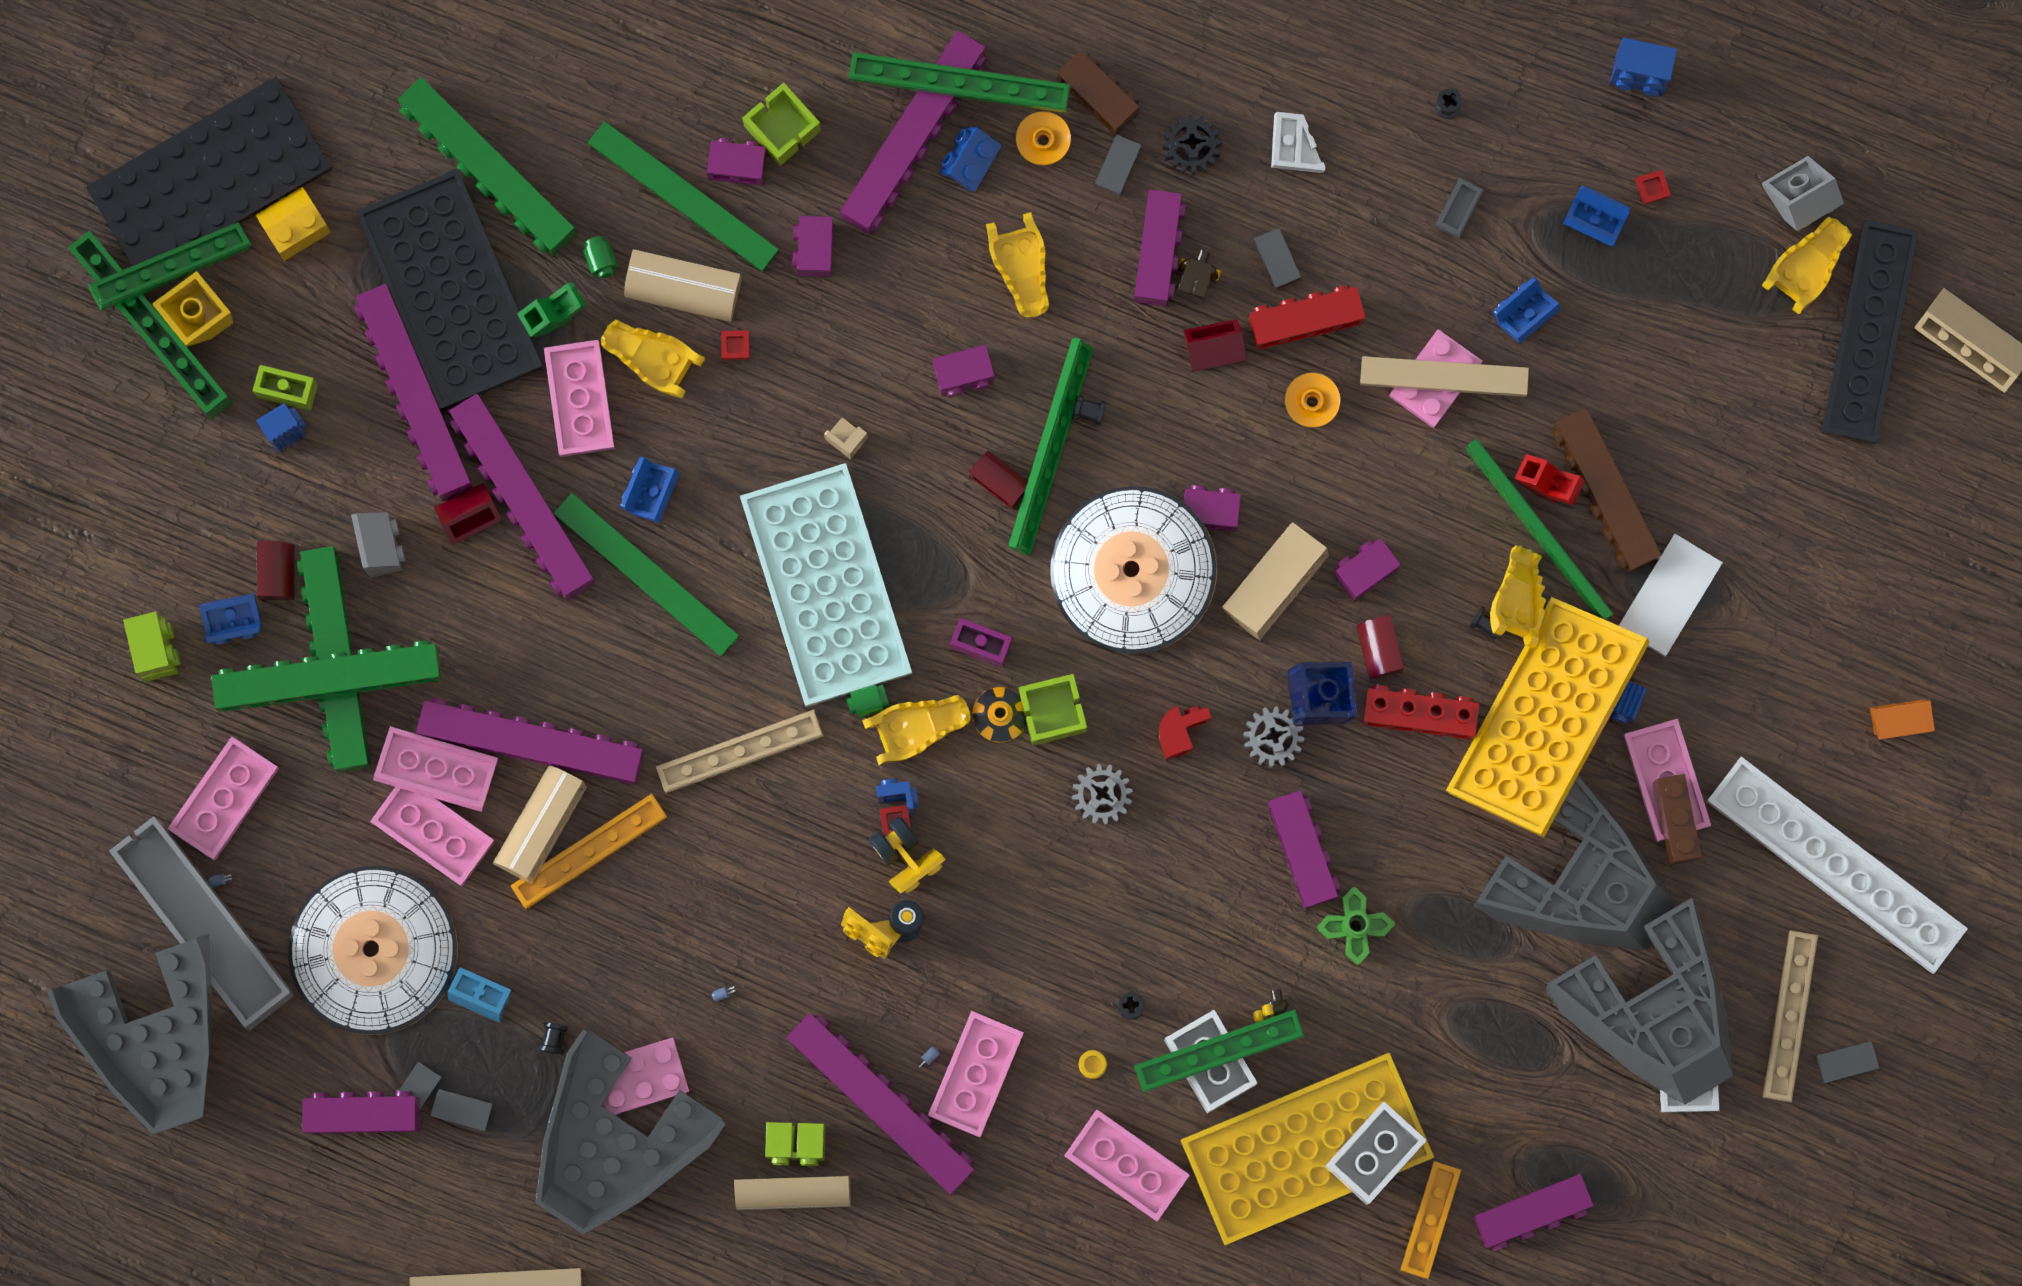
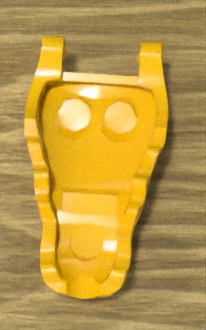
[986,212,1049,318]
[1762,217,1852,314]
[601,320,705,399]
[1490,545,1546,648]
[862,695,971,765]

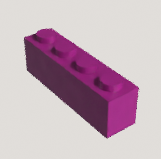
[1134,189,1186,307]
[1267,790,1341,910]
[302,1091,420,1134]
[1473,1174,1594,1251]

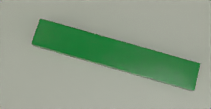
[89,222,251,311]
[1134,1010,1305,1093]

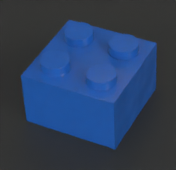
[1610,37,1677,97]

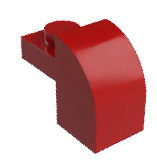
[1514,454,1585,505]
[1158,705,1212,761]

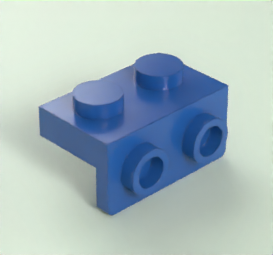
[939,127,1002,192]
[1563,185,1631,247]
[1493,277,1561,344]
[620,456,680,523]
[199,593,263,645]
[876,778,919,816]

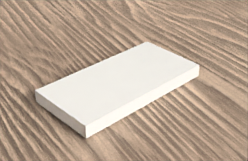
[1619,534,1723,657]

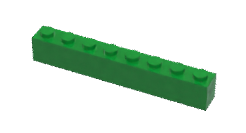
[397,77,577,257]
[68,230,232,420]
[297,546,371,773]
[211,640,442,713]

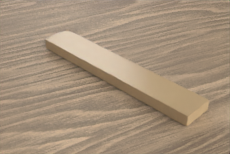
[1360,356,1529,397]
[656,710,824,794]
[1762,930,1818,1103]
[410,1268,582,1286]

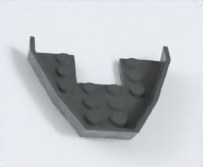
[1473,774,1676,950]
[1546,898,1733,1105]
[47,934,213,1134]
[536,1027,727,1235]

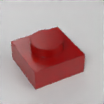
[1635,170,1671,206]
[721,330,750,360]
[879,805,911,837]

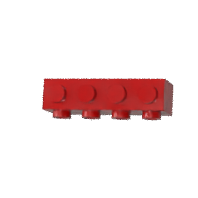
[1249,285,1365,350]
[1362,685,1479,740]

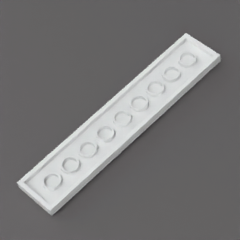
[1706,757,1968,974]

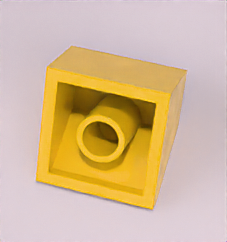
[256,187,331,261]
[152,271,233,347]

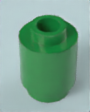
[583,236,618,279]
[846,684,889,719]

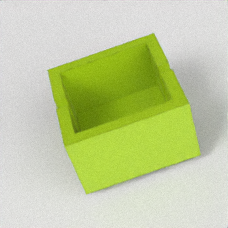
[742,83,821,166]
[123,611,181,682]
[1019,674,1087,746]
[765,1122,826,1166]

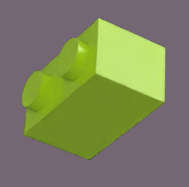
[253,365,318,411]

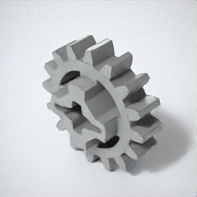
[1243,706,1304,768]
[1072,764,1133,826]

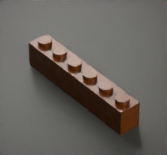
[1552,408,1661,574]

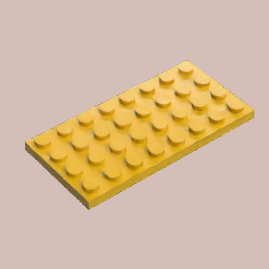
[1446,597,1650,837]
[1180,1053,1434,1246]

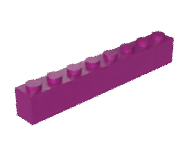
[840,30,987,235]
[354,284,473,501]
[449,394,595,600]
[416,698,644,785]
[786,1013,974,1195]

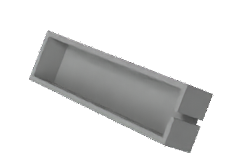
[109,816,295,1030]

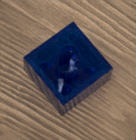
[1287,662,1358,725]

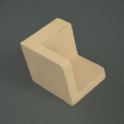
[824,418,868,459]

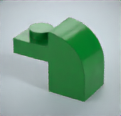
[517,282,587,337]

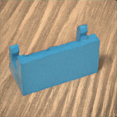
[448,967,511,1023]

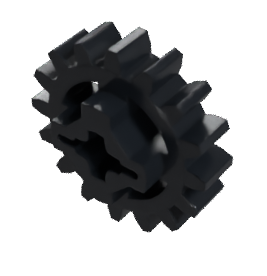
[1162,114,1222,176]

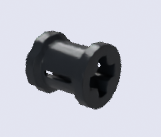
[1435,88,1462,119]
[1073,395,1106,426]
[1469,606,1497,641]
[1118,992,1144,1020]
[538,1022,568,1055]

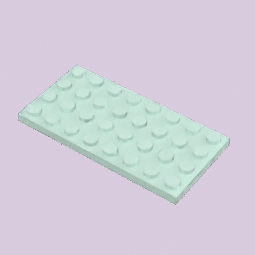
[740,463,912,707]

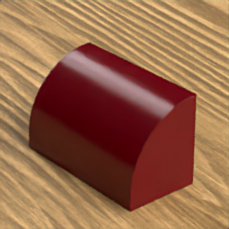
[1183,319,1246,372]
[969,451,1028,510]
[434,483,502,545]
[257,541,294,601]
[1356,614,1404,680]

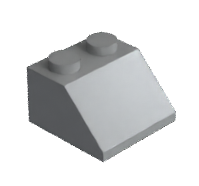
[1762,156,1844,231]
[351,512,406,578]

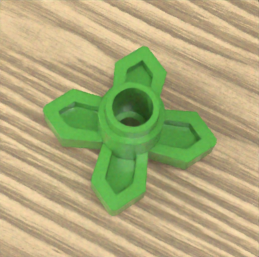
[1317,887,1395,965]

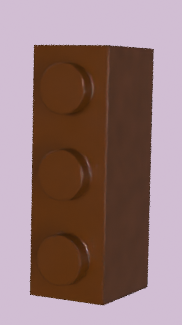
[1057,50,1139,136]
[1653,774,1702,865]

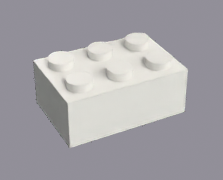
[1164,1010,1258,1114]
[1325,1102,1426,1205]

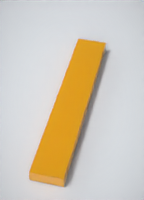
[510,794,668,910]

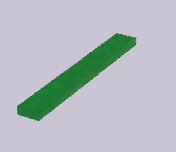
[849,52,1070,113]
[588,121,779,273]
[1008,338,1094,556]
[1466,439,1613,621]
[553,493,739,657]

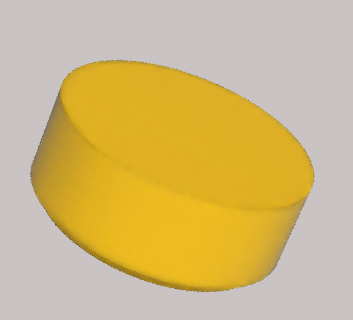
[1078,1050,1107,1079]

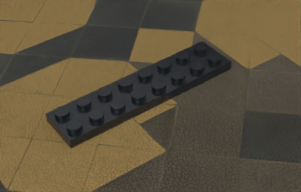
[1821,220,1919,445]

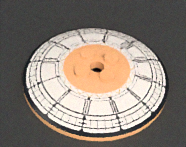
[1050,486,1217,654]
[288,866,458,1035]

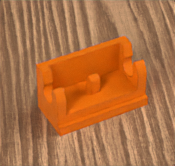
[1870,699,1935,739]

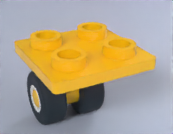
[869,817,946,893]
[841,900,924,959]

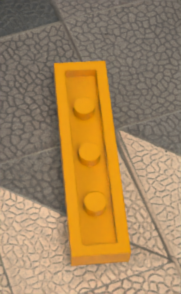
[1400,1161,1461,1279]

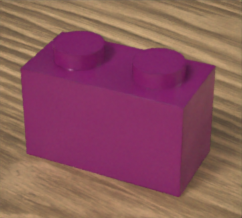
[707,138,767,186]
[792,216,834,277]
[932,345,995,398]
[1183,485,1241,532]
[1334,538,1401,602]
[950,618,1012,668]

